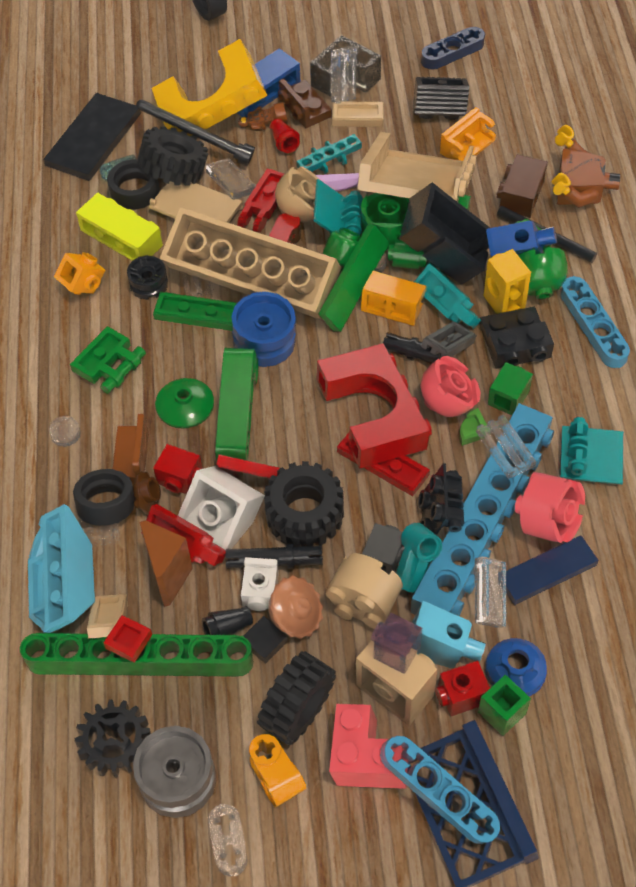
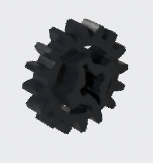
[74,699,151,777]

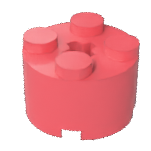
[515,472,585,543]

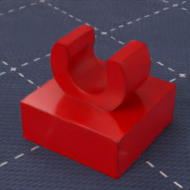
[103,615,152,663]

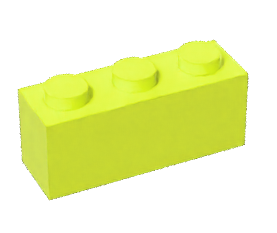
[76,193,163,261]

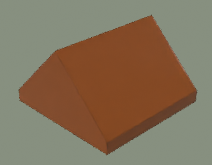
[139,520,193,607]

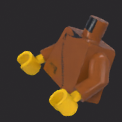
[551,125,621,208]

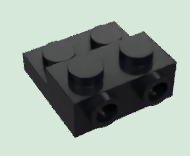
[479,306,554,369]

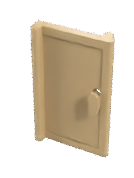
[149,181,243,223]

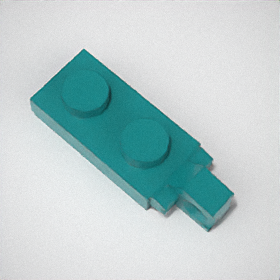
[414,263,481,328]

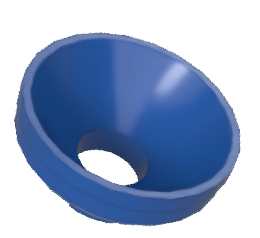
[485,638,547,697]

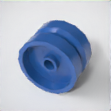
[231,291,296,367]

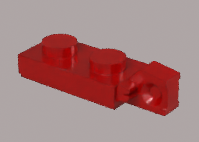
[141,504,226,566]

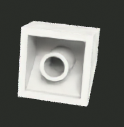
[178,466,265,550]

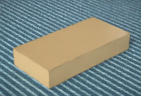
[332,102,383,127]
[87,594,128,639]

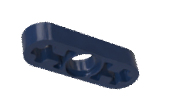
[421,27,485,70]

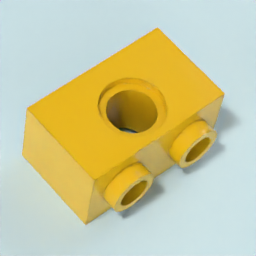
[483,249,531,314]

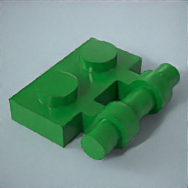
[70,326,146,394]

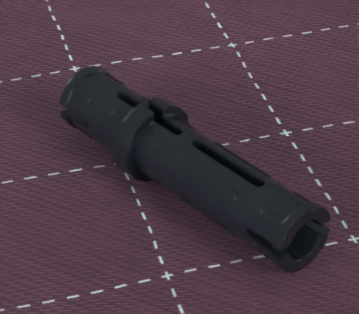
[226,544,323,569]

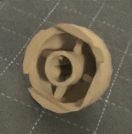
[275,167,320,223]

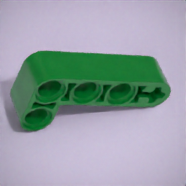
[215,348,259,461]

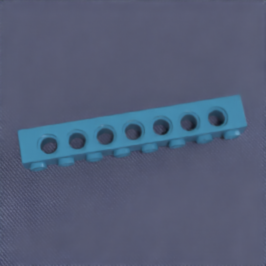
[411,403,554,616]

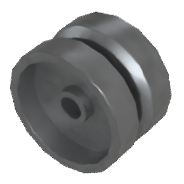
[133,726,216,818]

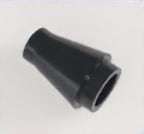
[202,606,253,635]

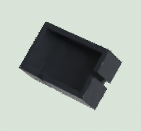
[399,182,490,285]

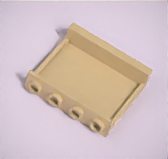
[357,132,477,202]

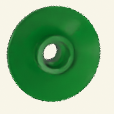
[155,378,214,429]

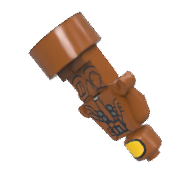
[238,102,288,130]

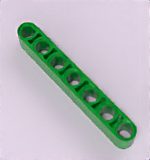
[20,633,254,677]

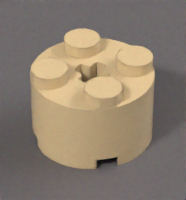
[326,553,403,629]

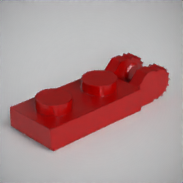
[237,168,284,233]

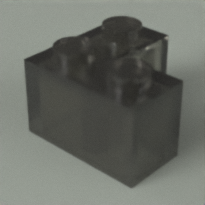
[310,35,381,97]

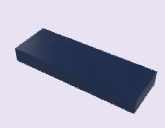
[497,535,599,605]

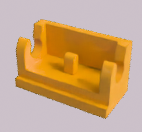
[440,107,496,161]
[361,271,426,326]

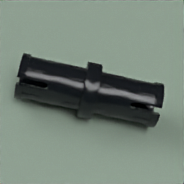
[383,332,442,363]

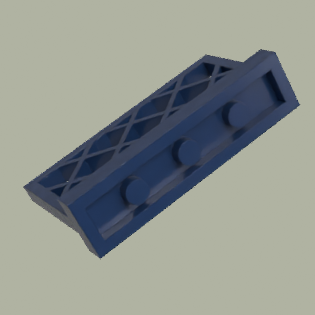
[407,720,539,887]

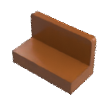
[112,414,149,484]

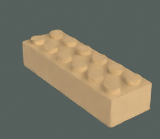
[160,207,341,320]

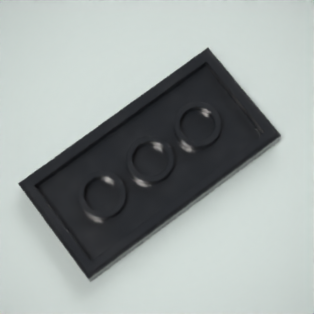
[43,93,141,181]

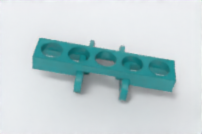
[296,134,362,174]

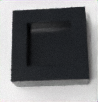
[243,616,288,664]

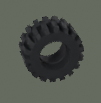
[264,461,344,547]

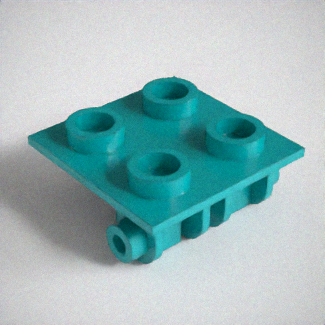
[314,179,363,235]
[560,417,624,485]

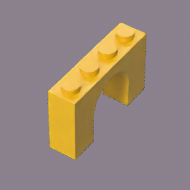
[152,39,268,136]

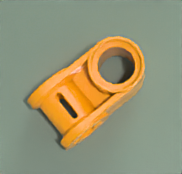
[249,734,307,808]

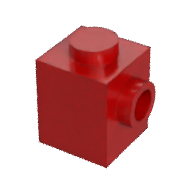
[153,444,203,494]
[435,661,490,716]

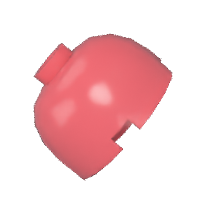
[420,356,481,417]

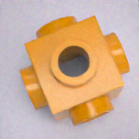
[54,252,106,295]

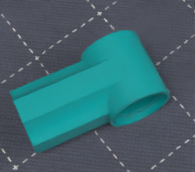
[396,523,442,593]

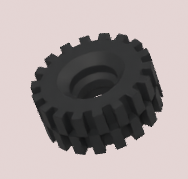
[137,126,208,186]
[257,651,336,745]

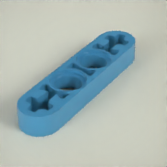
[561,276,630,368]
[380,736,500,844]

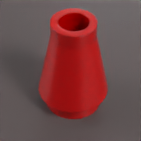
[270,118,300,153]

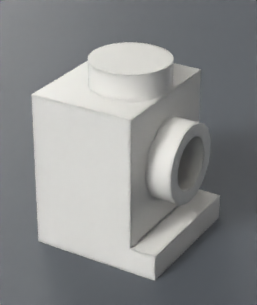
[241,557,279,611]

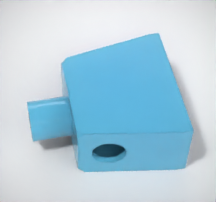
[405,601,486,668]

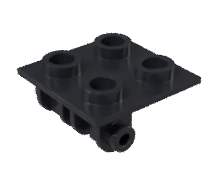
[418,463,465,535]

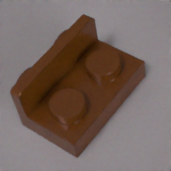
[278,78,332,128]

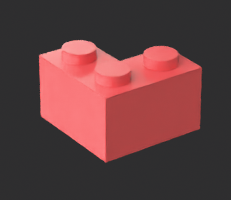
[329,704,408,789]

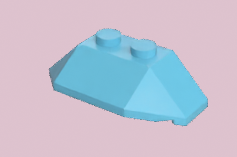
[28,504,95,633]

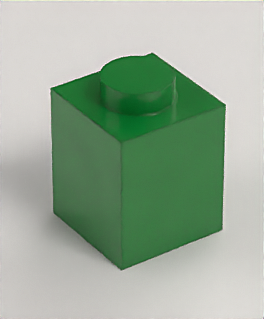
[488,362,533,415]
[478,674,531,736]

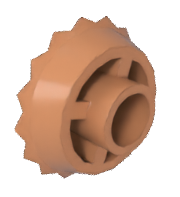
[268,575,324,639]

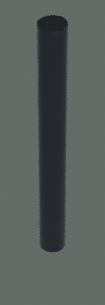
[497,206,597,263]

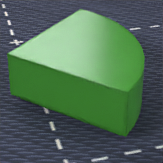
[459,408,490,446]

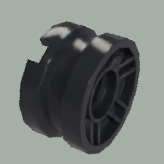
[127,255,168,300]

